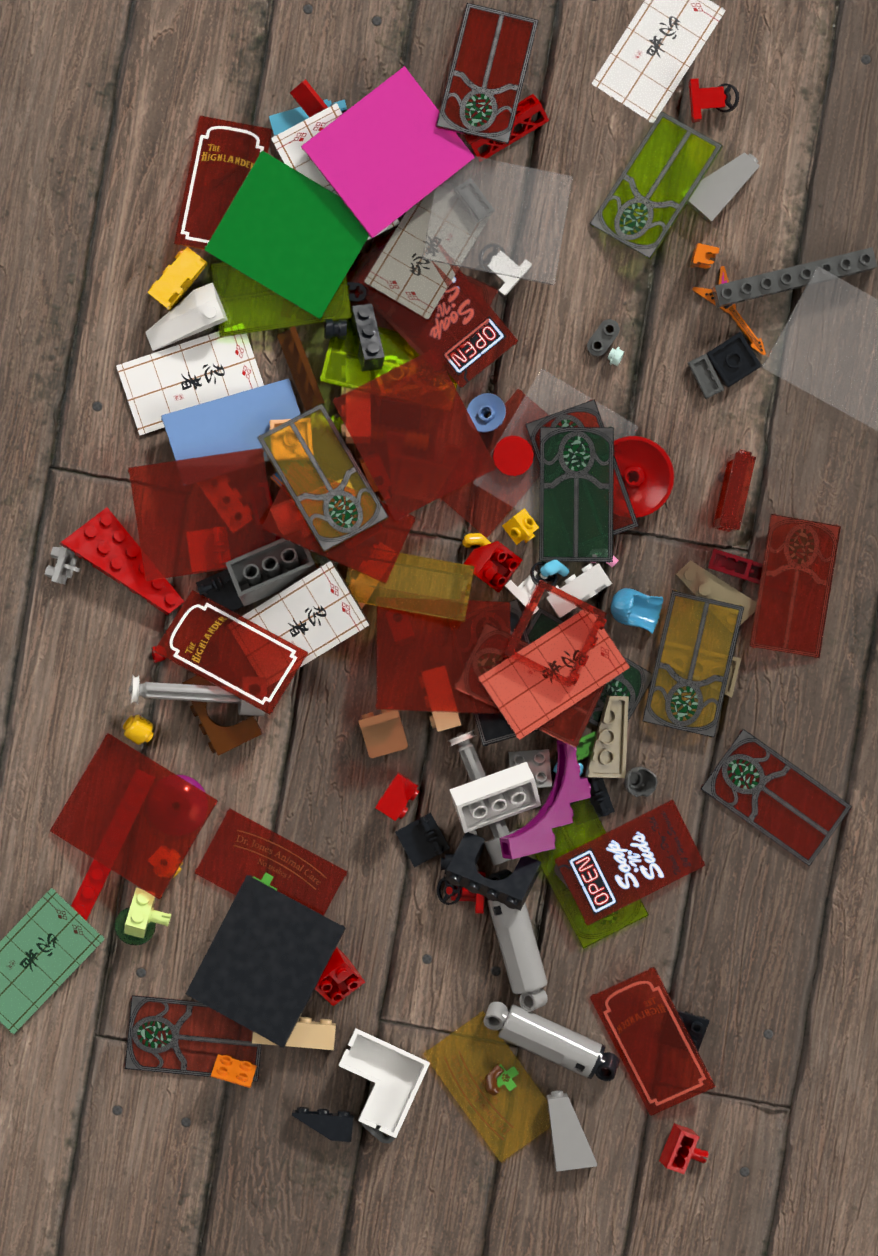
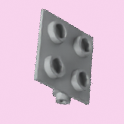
[508,749,552,788]

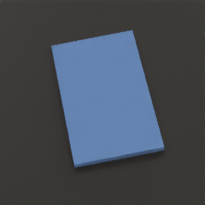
[161,378,300,486]

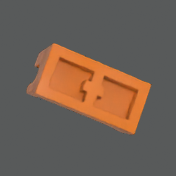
[690,243,720,269]

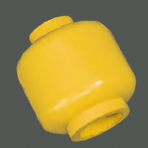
[123,715,154,745]

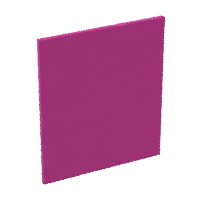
[301,66,475,238]

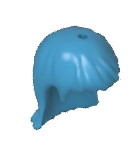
[610,588,664,634]

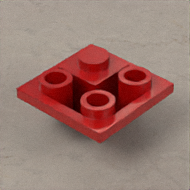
[462,541,522,593]
[315,947,365,1006]

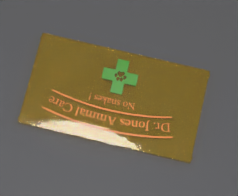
[423,1011,550,1162]

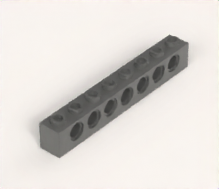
[711,247,877,308]

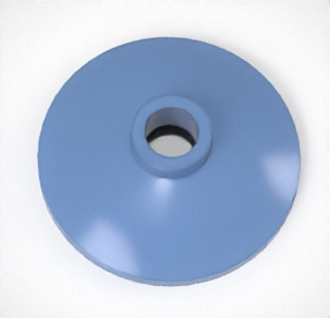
[466,393,506,433]

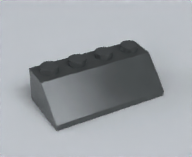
[226,530,317,606]

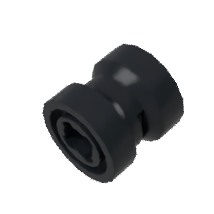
[324,319,347,340]

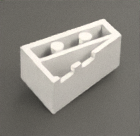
[546,563,612,618]

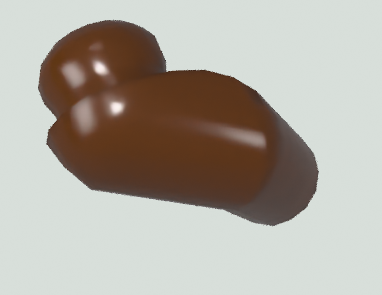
[485,1064,504,1096]

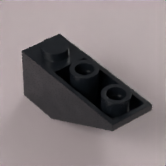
[292,1107,354,1142]

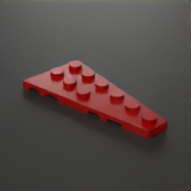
[60,507,185,615]

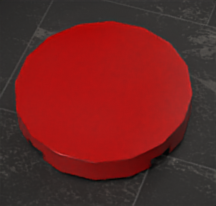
[493,435,534,476]

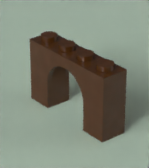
[182,661,263,756]

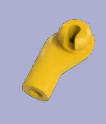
[462,533,491,548]

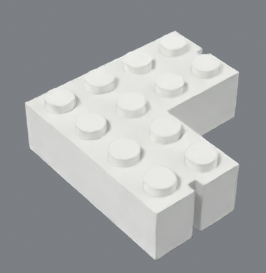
[338,1028,430,1138]

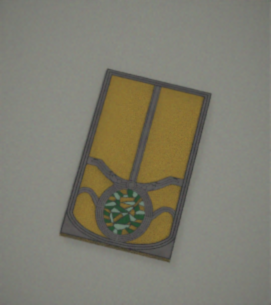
[257,403,389,552]
[642,590,744,738]

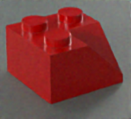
[375,772,420,821]

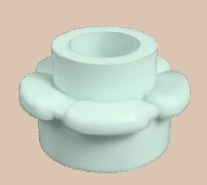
[607,347,624,366]

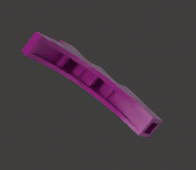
[499,739,591,859]

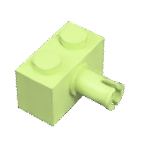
[124,888,171,939]

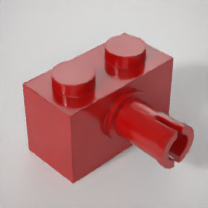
[659,1123,709,1174]

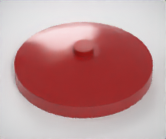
[592,436,674,518]

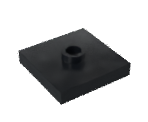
[706,332,762,388]

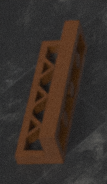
[277,326,325,411]

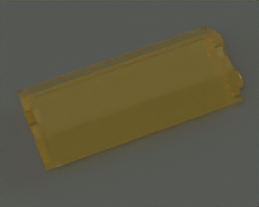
[342,545,475,622]

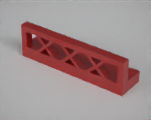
[463,94,549,162]

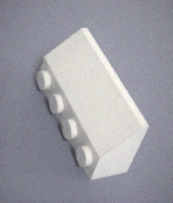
[450,762,541,833]

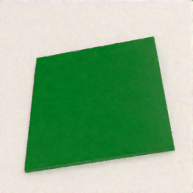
[204,150,369,319]

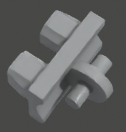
[45,546,81,585]

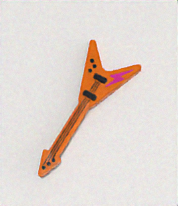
[692,266,766,356]

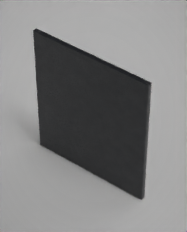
[185,875,346,1048]

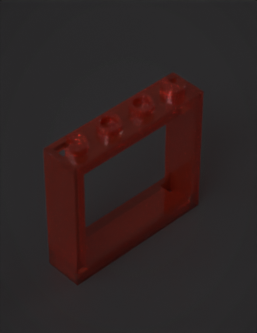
[712,450,756,532]
[502,580,607,687]

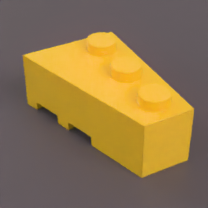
[148,247,208,311]

